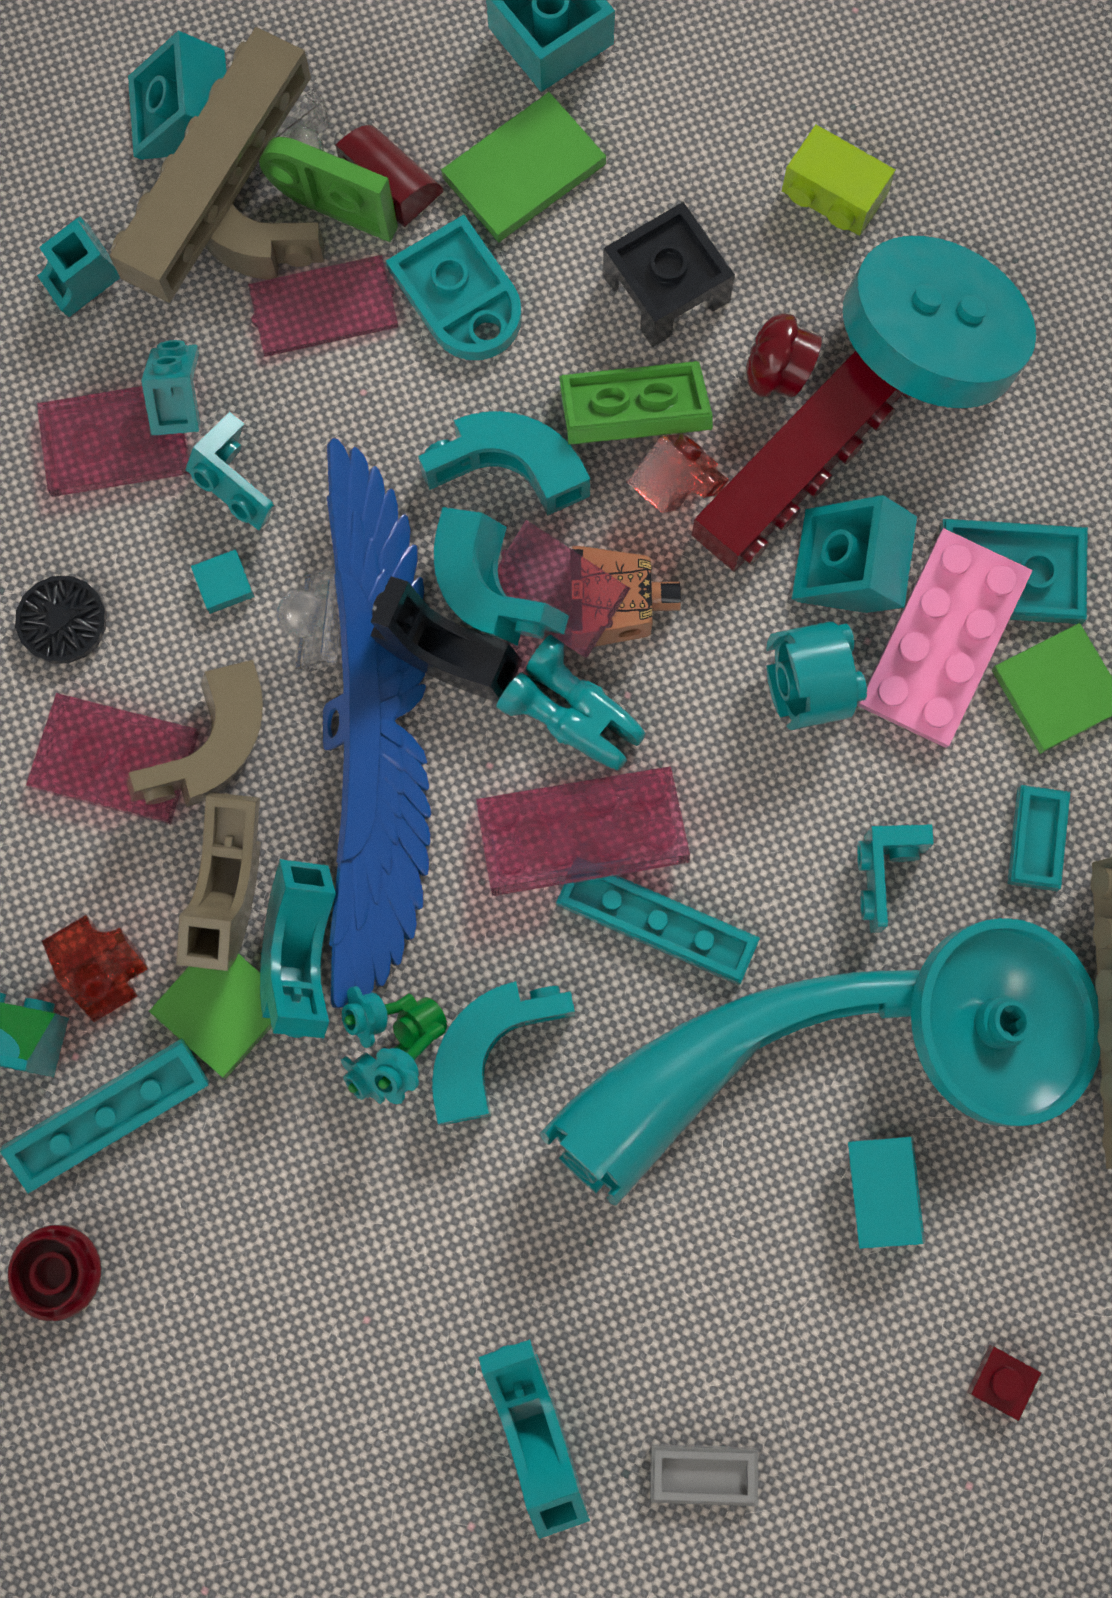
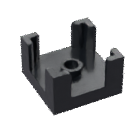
[603,202,735,348]

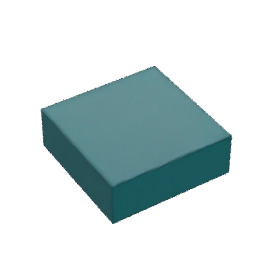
[191,549,255,614]

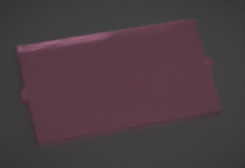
[248,255,399,357]
[498,520,631,658]

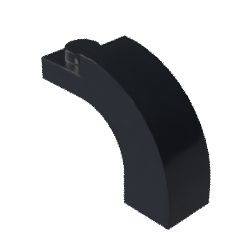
[370,576,522,702]

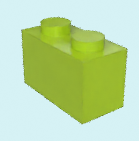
[782,124,896,236]

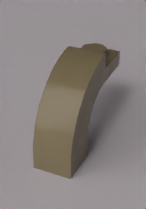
[205,202,325,280]
[127,660,263,808]
[176,792,261,971]

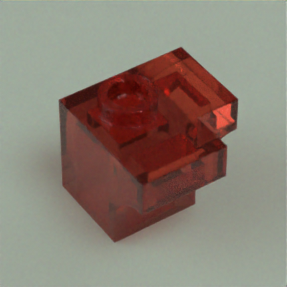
[626,434,729,513]
[42,915,149,1022]

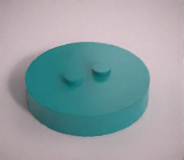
[842,236,1036,408]

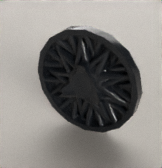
[15,576,107,664]

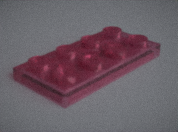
[476,766,690,896]

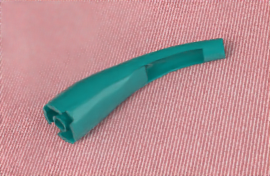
[540,970,920,1206]

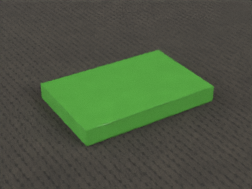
[441,92,606,243]
[559,361,713,445]

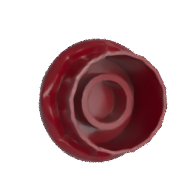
[746,313,822,398]
[8,1225,102,1322]

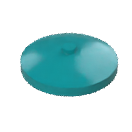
[911,918,1101,1127]

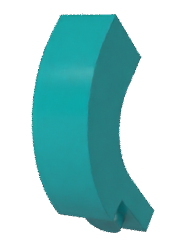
[418,411,591,516]
[434,507,569,646]
[260,859,336,1038]
[432,981,575,1126]
[478,1339,590,1539]

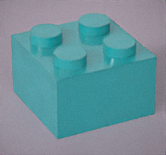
[486,0,615,92]

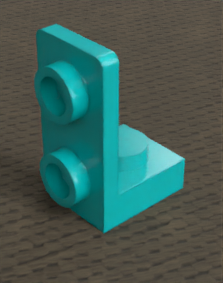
[141,340,201,436]
[185,411,274,530]
[857,824,934,933]

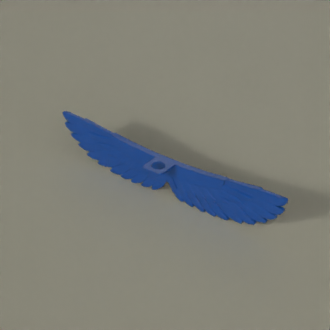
[323,438,431,1008]

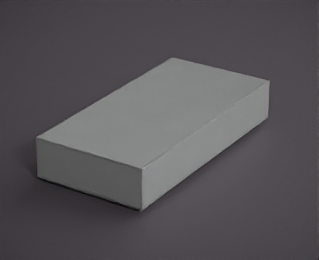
[650,1444,758,1506]

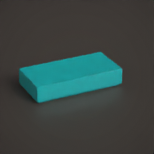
[1007,785,1071,892]

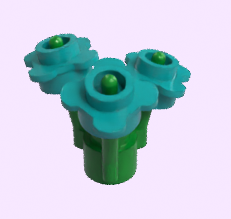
[341,986,447,1104]

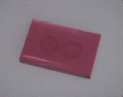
[37,386,190,497]
[26,693,199,825]

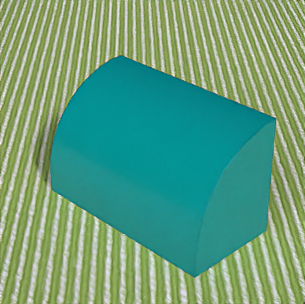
[848,1137,925,1249]

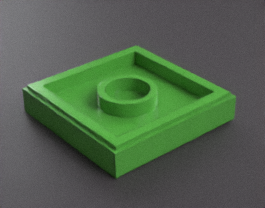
[991,623,1112,754]
[149,953,272,1079]

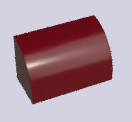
[335,125,444,227]

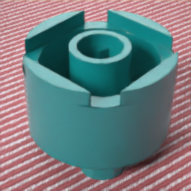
[766,621,867,730]

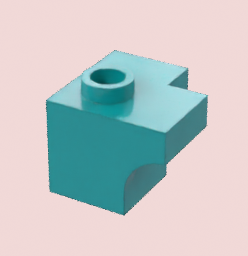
[37,216,120,317]

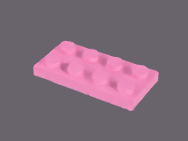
[857,528,1033,748]

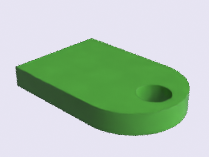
[259,137,398,242]

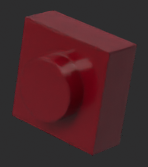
[966,1345,1042,1421]

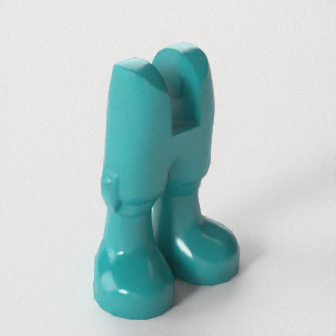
[496,634,646,771]

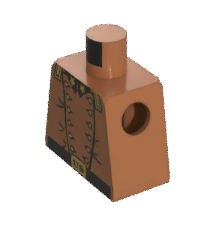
[572,546,681,649]

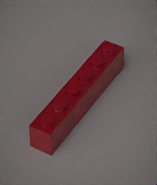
[691,350,911,572]

